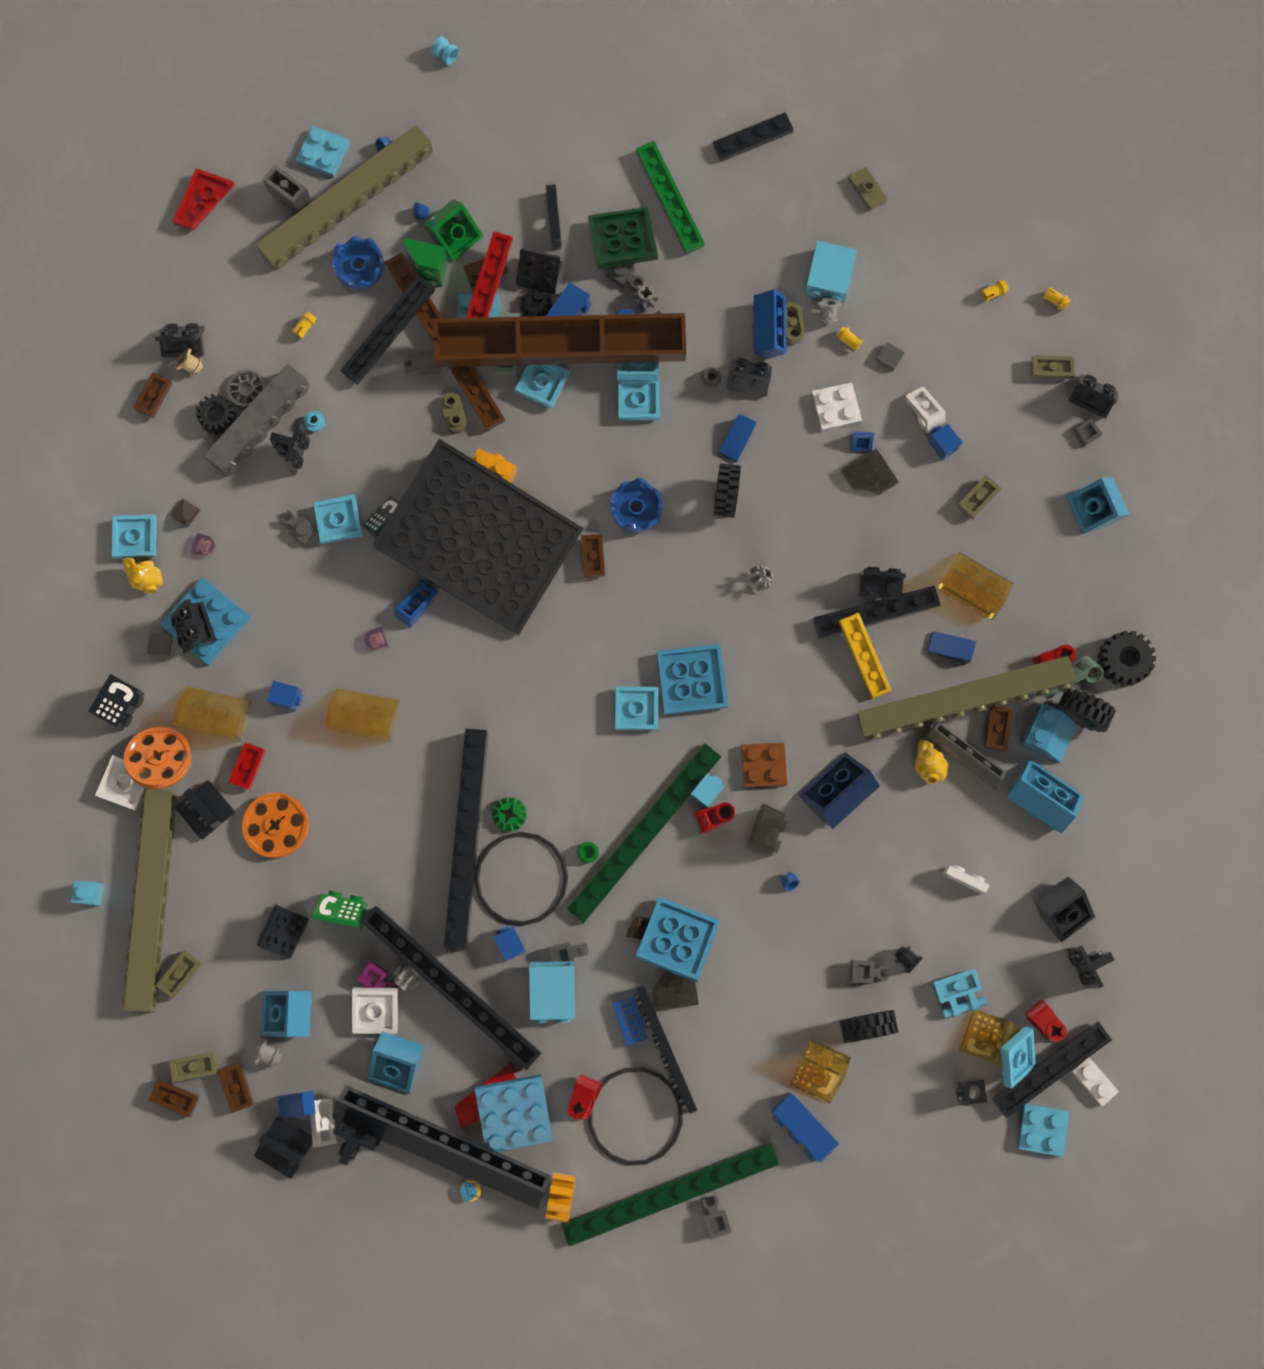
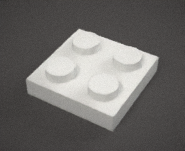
[811,382,862,432]
[95,755,151,811]
[352,988,398,1034]

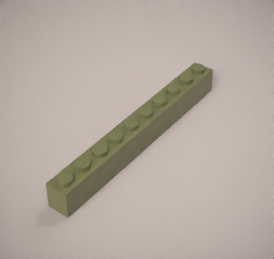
[256,125,433,271]
[857,656,1076,741]
[122,789,177,1012]

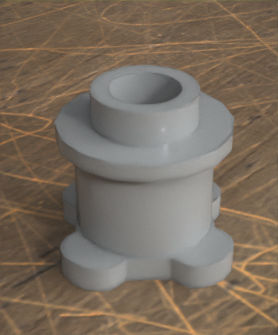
[818,297,841,324]
[254,1039,283,1068]

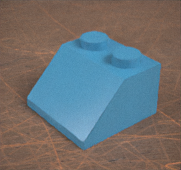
[1067,477,1130,534]
[1020,703,1077,763]
[261,991,312,1037]
[367,1031,424,1094]

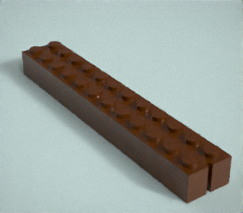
[433,313,687,367]

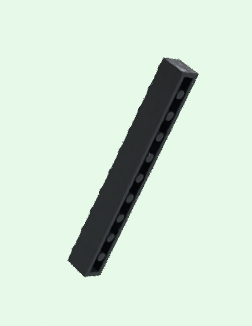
[444,728,489,949]
[361,905,543,1071]
[332,1085,551,1209]

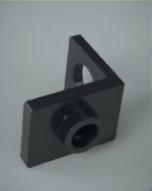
[956,1080,987,1106]

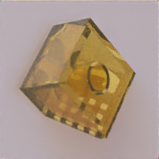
[959,1010,1023,1068]
[789,1039,851,1103]

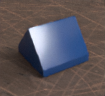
[851,432,874,452]

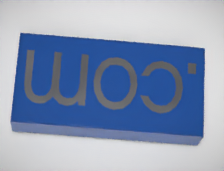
[613,996,648,1046]

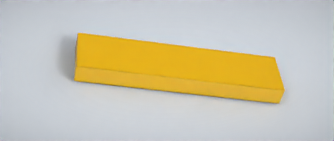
[838,613,892,699]

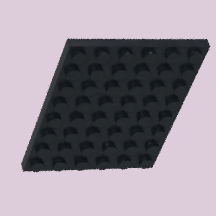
[372,438,584,636]

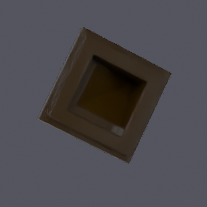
[171,499,200,527]
[626,916,650,940]

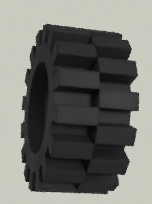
[196,394,237,435]

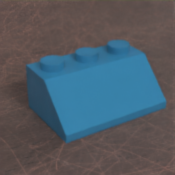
[1007,759,1084,834]

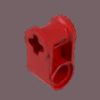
[1032,644,1076,665]
[692,802,735,835]
[1024,999,1067,1042]
[567,1074,602,1120]

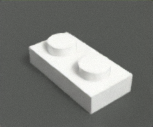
[942,864,989,894]
[1071,1057,1119,1106]
[310,1098,337,1147]

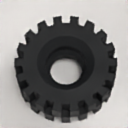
[713,463,741,518]
[1097,630,1156,687]
[1057,689,1116,733]
[839,1010,899,1043]

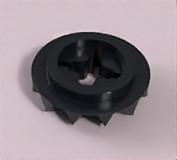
[520,289,552,317]

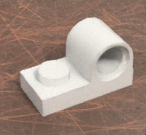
[905,387,946,433]

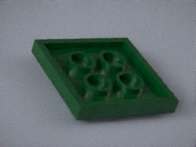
[588,206,658,269]

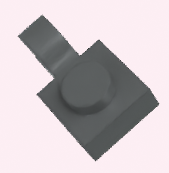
[548,941,588,964]

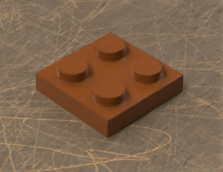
[741,742,787,788]

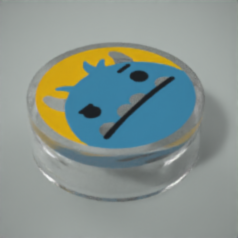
[460,1179,483,1203]

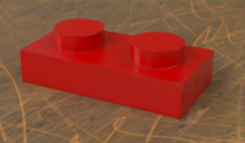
[228,742,266,790]

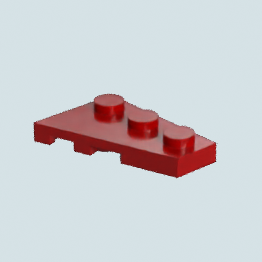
[173,168,235,231]
[454,1062,516,1128]

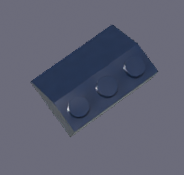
[798,752,880,829]

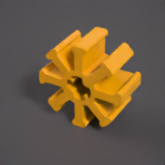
[546,1173,576,1223]

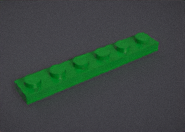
[636,141,705,254]

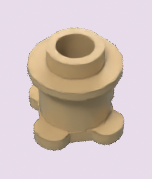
[175,347,203,376]

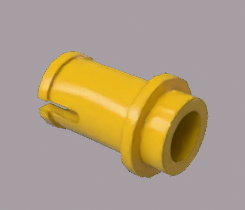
[981,280,1009,302]
[1043,287,1071,311]
[292,311,317,339]
[836,326,863,351]

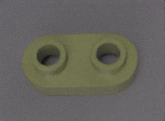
[786,302,805,344]
[441,392,467,434]

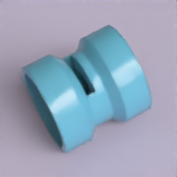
[431,36,459,65]

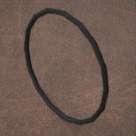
[475,832,568,926]
[588,1068,683,1165]

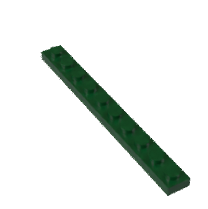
[567,743,722,923]
[561,1142,780,1247]

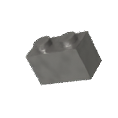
[262,165,311,213]

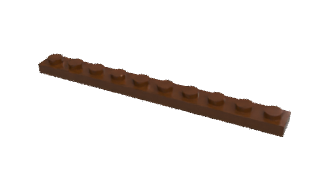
[385,252,505,431]

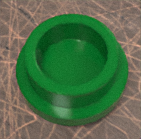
[577,842,599,864]

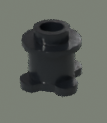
[894,945,923,974]

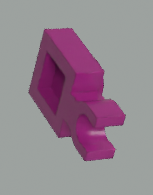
[357,960,398,988]

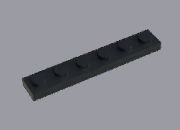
[340,276,436,385]
[813,585,941,639]
[633,985,698,1114]
[992,1022,1112,1118]

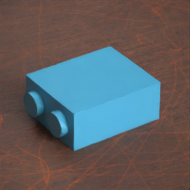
[805,241,857,302]
[529,961,575,1023]

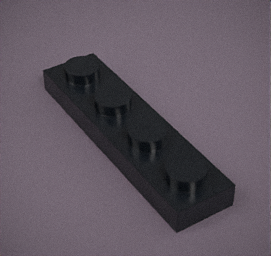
[712,112,794,162]

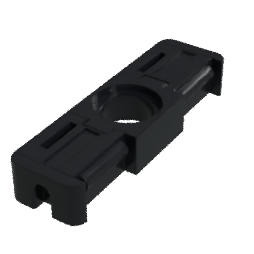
[546,184,562,249]

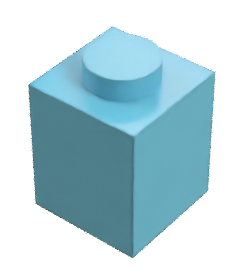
[690,774,724,808]
[71,880,104,906]

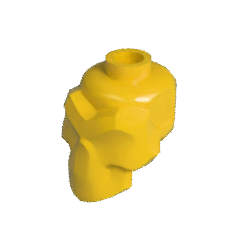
[122,558,163,594]
[914,740,948,784]

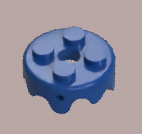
[332,236,384,289]
[610,478,663,533]

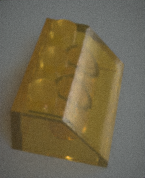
[938,552,1014,620]
[172,687,251,742]
[324,688,400,742]

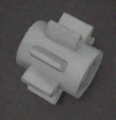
[633,283,659,311]
[747,565,774,592]
[393,964,420,991]

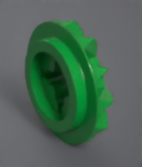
[492,797,527,832]

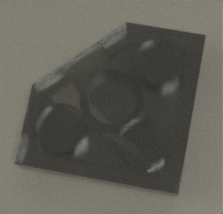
[841,448,899,495]
[652,970,699,1011]

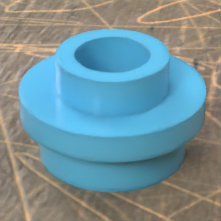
[304,411,325,432]

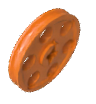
[124,727,192,789]
[242,792,309,858]

